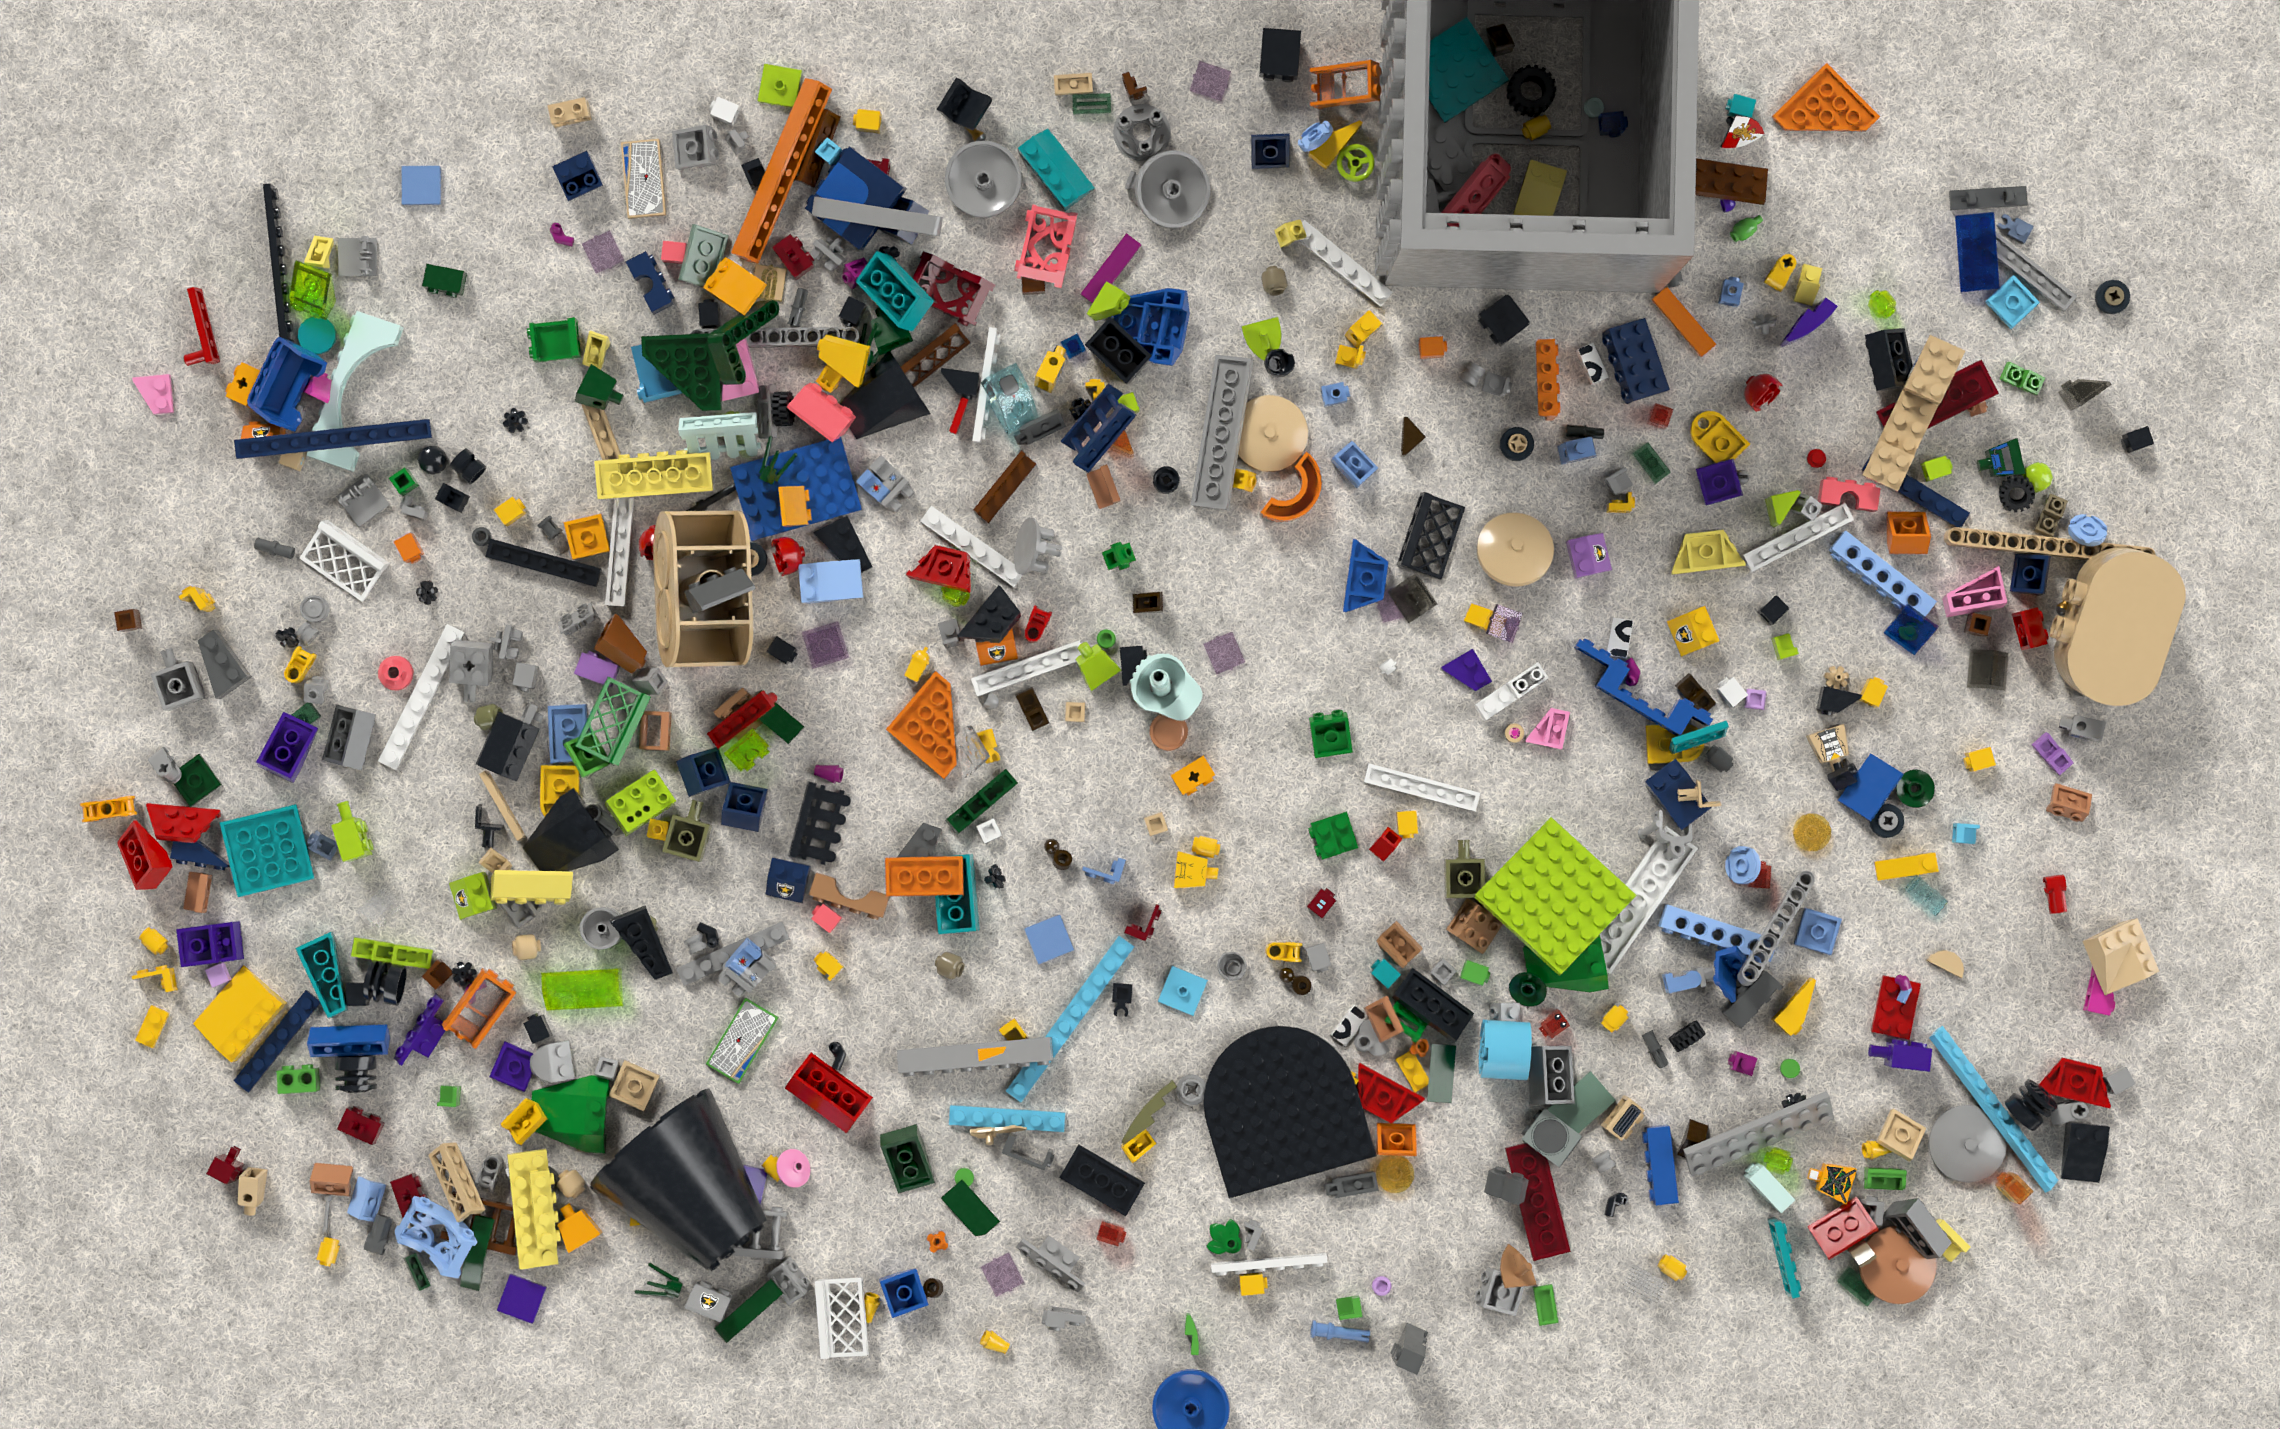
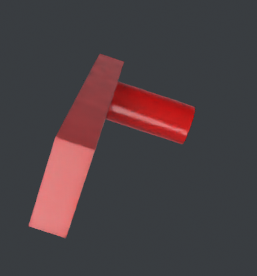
[183,287,220,366]
[707,690,777,749]

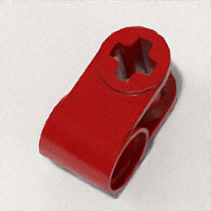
[1025,605,1052,643]

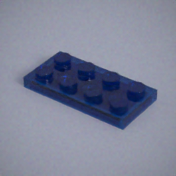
[1955,212,2000,292]

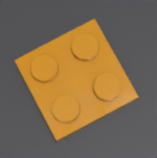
[564,514,610,560]

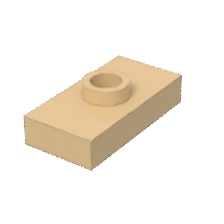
[1054,73,1093,96]

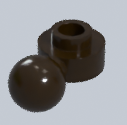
[1044,839,1072,870]
[1279,967,1312,995]
[923,1278,943,1300]

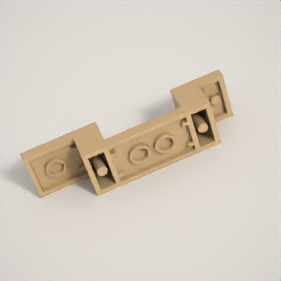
[1862,335,1965,492]

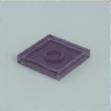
[802,621,850,669]

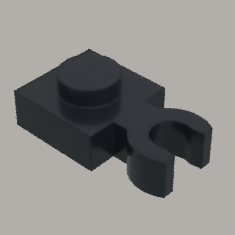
[1112,983,1133,1017]

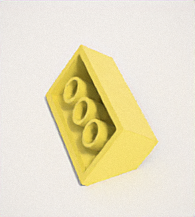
[491,870,573,905]

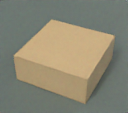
[1065,702,1085,722]
[1144,812,1168,836]

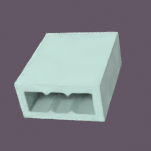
[1743,1163,1795,1213]

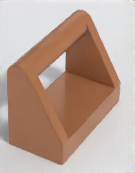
[639,711,672,751]
[1364,996,1404,1043]

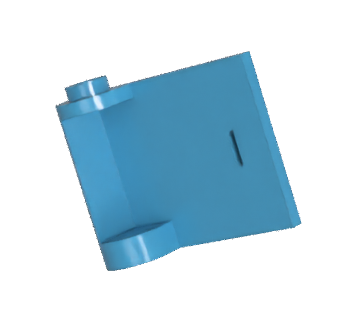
[631,344,683,403]

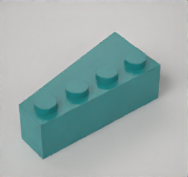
[295,932,348,1019]

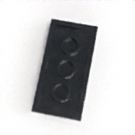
[1392,968,1474,1043]
[1059,1144,1145,1216]

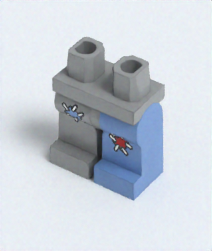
[856,455,915,513]
[718,938,776,997]
[1659,966,1714,994]

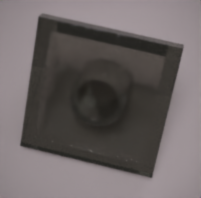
[1388,572,1437,623]
[1967,649,2008,691]

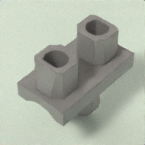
[810,237,847,271]
[489,625,523,660]

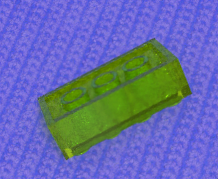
[541,968,623,1011]

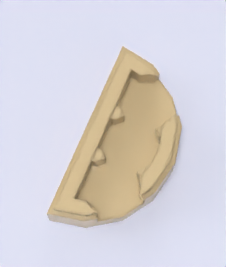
[1926,950,1964,978]

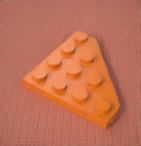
[1772,63,1880,131]
[886,671,957,779]

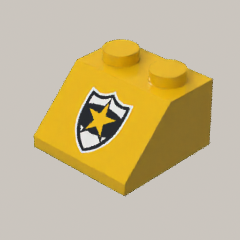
[1666,606,1720,657]

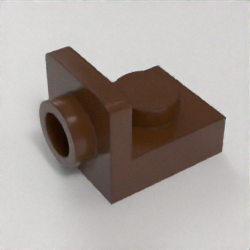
[1122,72,1147,100]

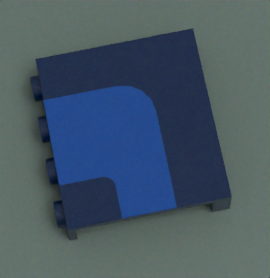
[805,146,908,250]

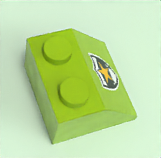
[449,872,497,920]

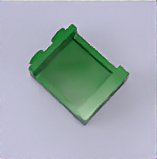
[527,317,582,363]

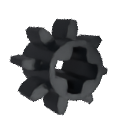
[1069,398,1091,421]

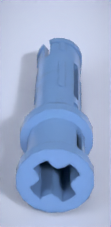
[1310,1320,1370,1343]

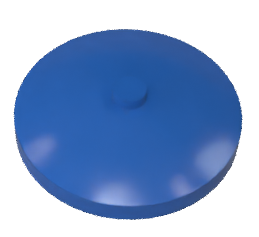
[1152,1369,1230,1429]

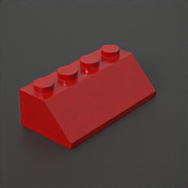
[785,1052,873,1133]

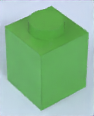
[1460,960,1491,986]

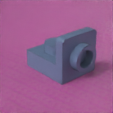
[307,830,338,861]

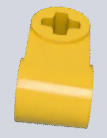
[1764,254,1797,292]
[284,646,317,684]
[1265,942,1303,962]

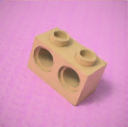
[547,97,592,128]

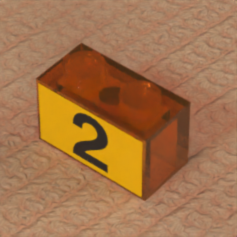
[1995,1171,2034,1205]

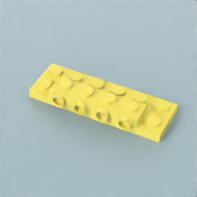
[594,450,714,499]
[507,1149,560,1270]

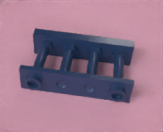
[1061,383,1137,473]

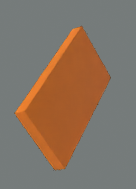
[885,856,964,897]

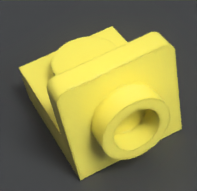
[1274,220,1306,248]

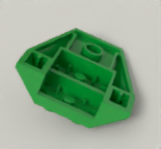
[1522,935,1609,993]
[531,1075,610,1154]

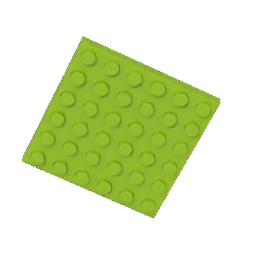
[1474,817,1637,976]

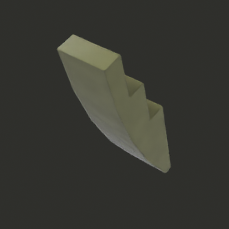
[1122,1079,1177,1145]

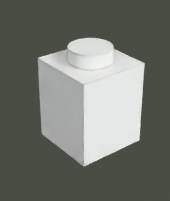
[709,97,740,126]
[1716,677,1748,708]

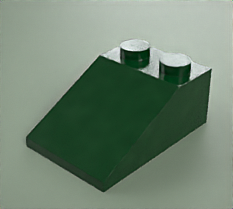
[880,1124,935,1194]

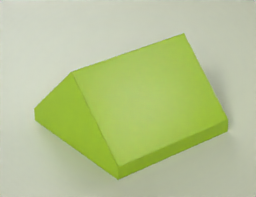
[1765,490,1801,528]

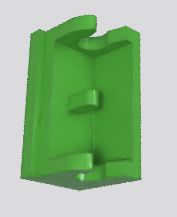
[1864,1167,1907,1190]

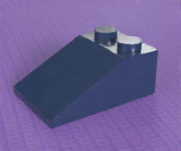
[1645,758,1712,831]

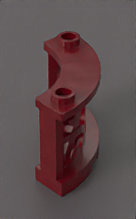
[913,251,995,327]

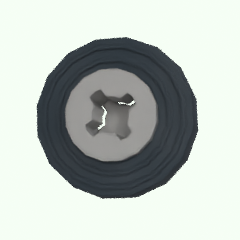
[1869,804,1904,838]

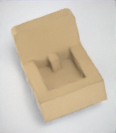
[479,848,512,873]

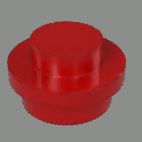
[1807,449,1826,468]

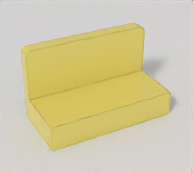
[1936,1219,1971,1262]

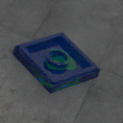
[1884,604,1939,655]

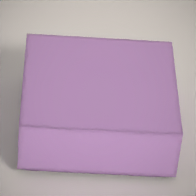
[1744,689,1766,710]
[205,962,231,988]

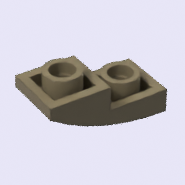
[2033,493,2068,537]
[1847,1239,1877,1268]

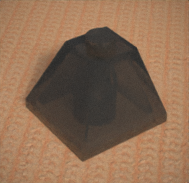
[2058,379,2112,411]

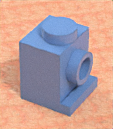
[1718,277,1744,307]
[1320,382,1350,407]

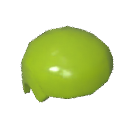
[2022,462,2053,493]

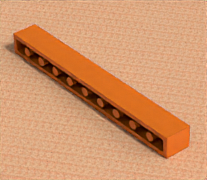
[731,78,832,264]

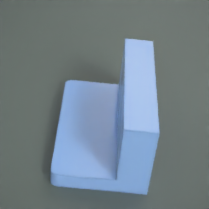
[347,1176,386,1222]

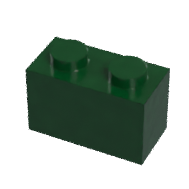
[422,264,467,298]

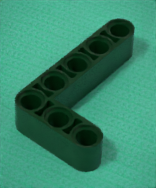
[707,300,780,385]

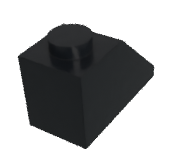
[941,368,980,400]
[1119,645,1147,686]
[1816,686,1862,716]

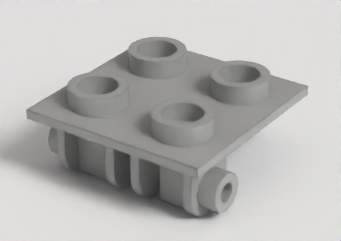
[338,236,377,276]
[336,474,390,527]
[558,603,598,636]

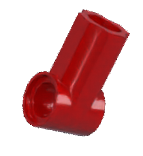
[2043,874,2067,914]

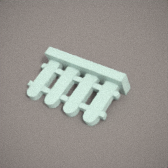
[678,412,761,460]

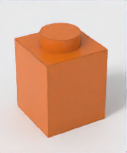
[1419,336,1447,359]
[394,532,424,564]

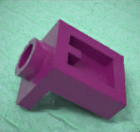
[842,257,868,289]
[1728,1051,1758,1076]

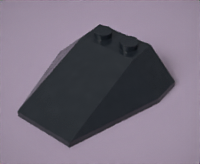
[522,787,619,872]

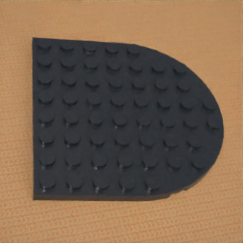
[1204,1026,1377,1199]

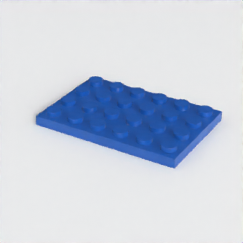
[730,436,862,541]

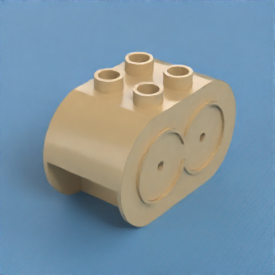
[653,510,753,667]
[2049,547,2186,706]

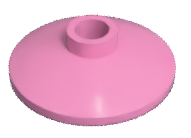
[776,1149,811,1188]

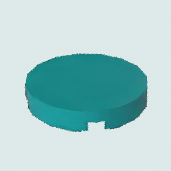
[298,316,337,354]

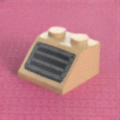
[1601,1095,1645,1141]

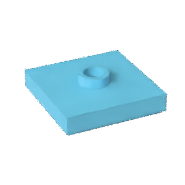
[1985,275,2040,329]
[1158,966,1208,1016]

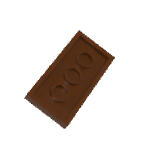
[1695,158,1768,205]

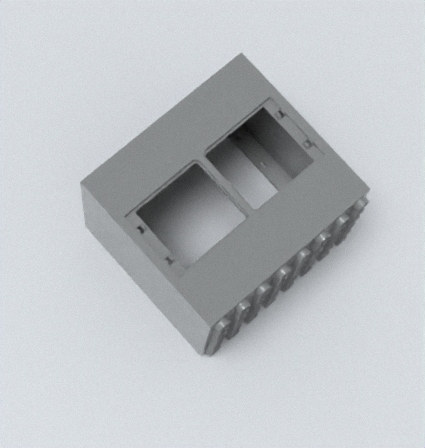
[1375,0,1699,293]

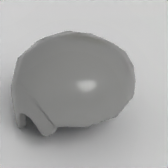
[1217,952,1247,981]

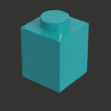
[1725,94,1756,118]
[1370,959,1401,988]

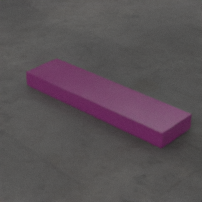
[1080,233,1142,304]

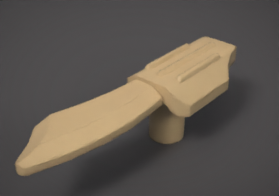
[970,1125,1027,1145]

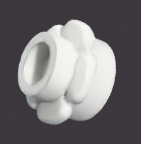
[1379,658,1397,675]

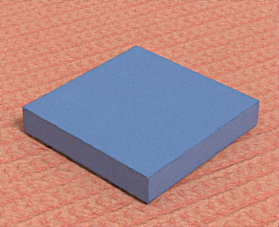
[402,166,441,205]
[1794,908,1842,955]
[1024,914,1074,964]

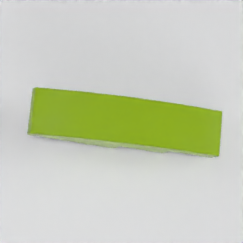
[350,937,433,969]

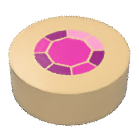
[1504,723,1524,743]

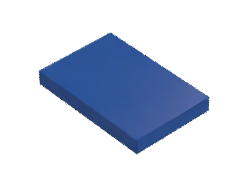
[1838,753,1904,822]

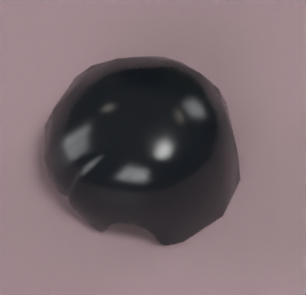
[1264,349,1295,377]
[417,446,448,475]

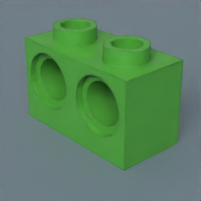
[276,1064,320,1094]

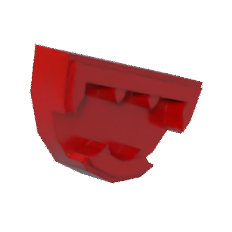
[949,397,969,435]

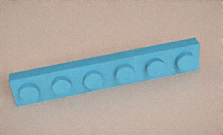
[949,1105,1065,1132]

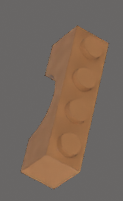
[809,873,890,920]

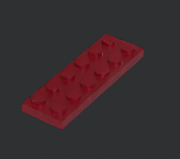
[1876,359,1999,429]
[1505,1143,1571,1261]

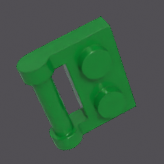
[1384,1001,1428,1043]

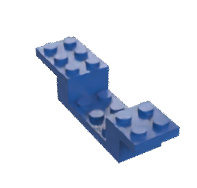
[1574,638,1713,736]

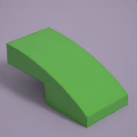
[1185,1313,1199,1355]

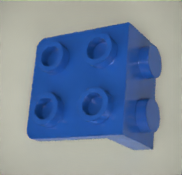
[1713,946,1751,1003]

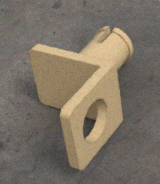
[1677,780,1722,808]

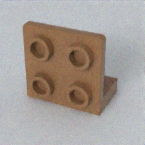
[714,688,763,741]
[1446,898,1503,954]

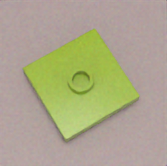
[757,64,802,108]

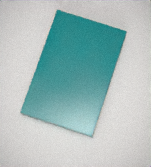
[1669,720,1729,754]

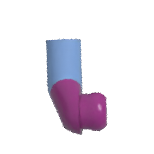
[1895,974,1912,1004]

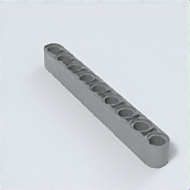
[690,327,860,348]

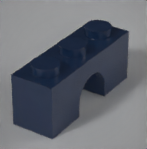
[625,251,675,315]

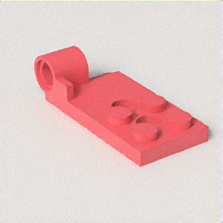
[1441,154,1511,227]

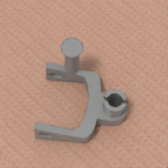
[1638,810,1693,861]

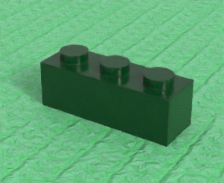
[403,1253,431,1291]

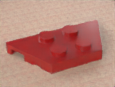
[906,545,971,593]
[146,803,221,843]
[2038,1057,2111,1109]
[1358,1063,1425,1124]

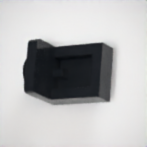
[435,483,470,513]
[1827,758,1858,791]

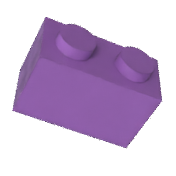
[574,650,620,688]

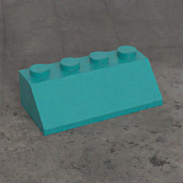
[1018,129,1095,211]
[935,854,980,934]

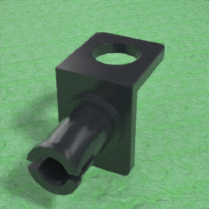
[475,804,504,848]

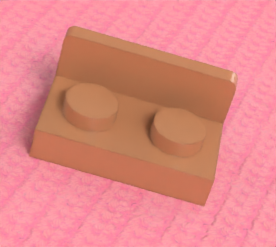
[2046,783,2092,822]

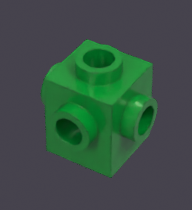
[1102,542,1136,571]

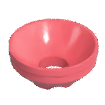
[378,656,413,691]

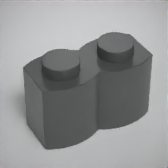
[1484,1166,1529,1204]

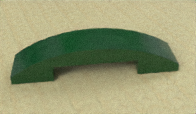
[460,1214,495,1291]
[714,1279,783,1343]

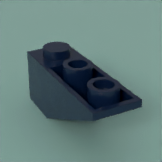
[170,839,230,871]

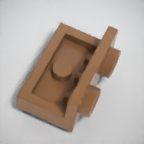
[1376,921,1423,968]

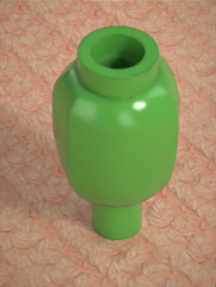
[1730,215,1763,242]

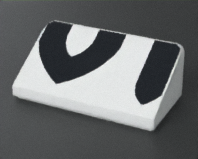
[1576,343,1609,385]
[1607,618,1634,659]
[1330,1004,1368,1046]

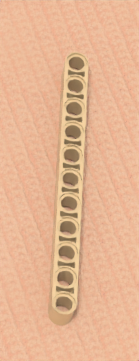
[1944,527,2156,560]

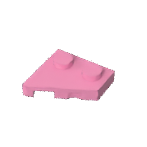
[132,374,174,415]
[1525,708,1570,750]

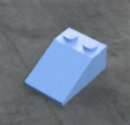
[798,559,863,604]

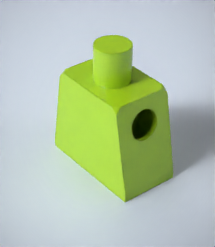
[1075,642,1121,691]

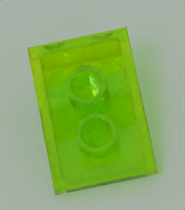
[289,260,336,320]

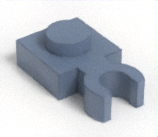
[1997,214,2034,244]

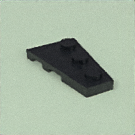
[813,516,873,573]

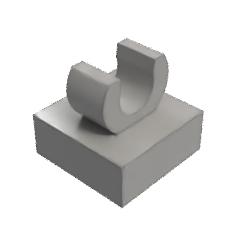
[725,129,749,155]
[520,702,544,724]

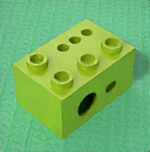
[605,769,676,836]

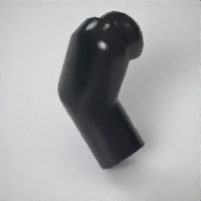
[829,1042,846,1071]

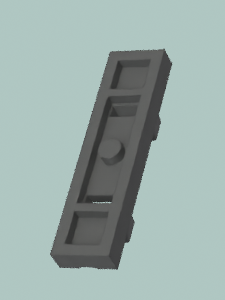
[1949,186,2028,210]

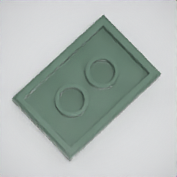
[678,224,729,288]
[1547,1071,1616,1133]

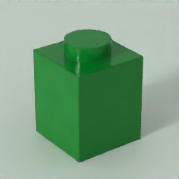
[389,467,420,496]

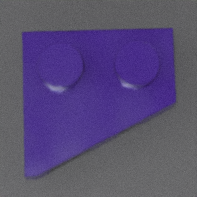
[1441,649,1492,691]

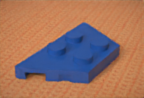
[1343,539,1389,613]

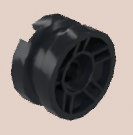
[1153,466,1180,494]

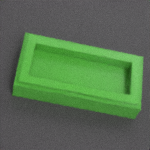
[1533,1284,1559,1326]

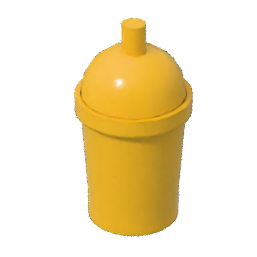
[904,646,930,682]

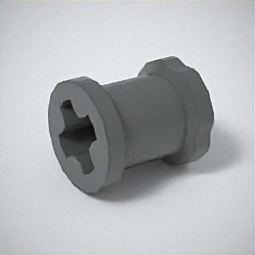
[537,515,563,541]

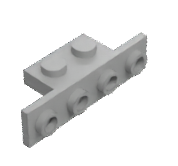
[1016,1235,1085,1292]

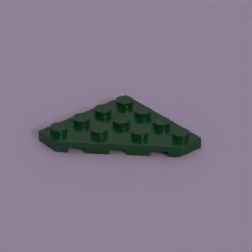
[641,333,722,411]

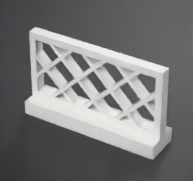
[300,520,390,602]
[815,1277,869,1359]

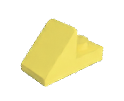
[304,236,334,268]
[1794,264,1822,306]
[582,331,611,370]

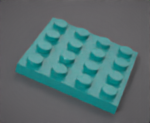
[1429,17,1509,123]
[220,804,315,898]

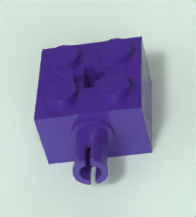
[1868,1039,1932,1072]

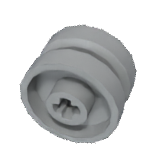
[580,907,622,950]

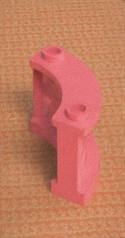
[1014,204,1078,288]

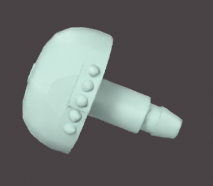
[1130,654,1203,721]

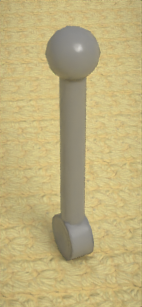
[322,1194,332,1235]

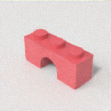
[1818,477,1881,512]

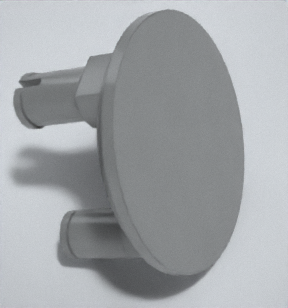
[1113,104,1170,161]
[1014,518,1062,575]

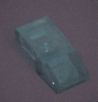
[1904,875,1948,916]

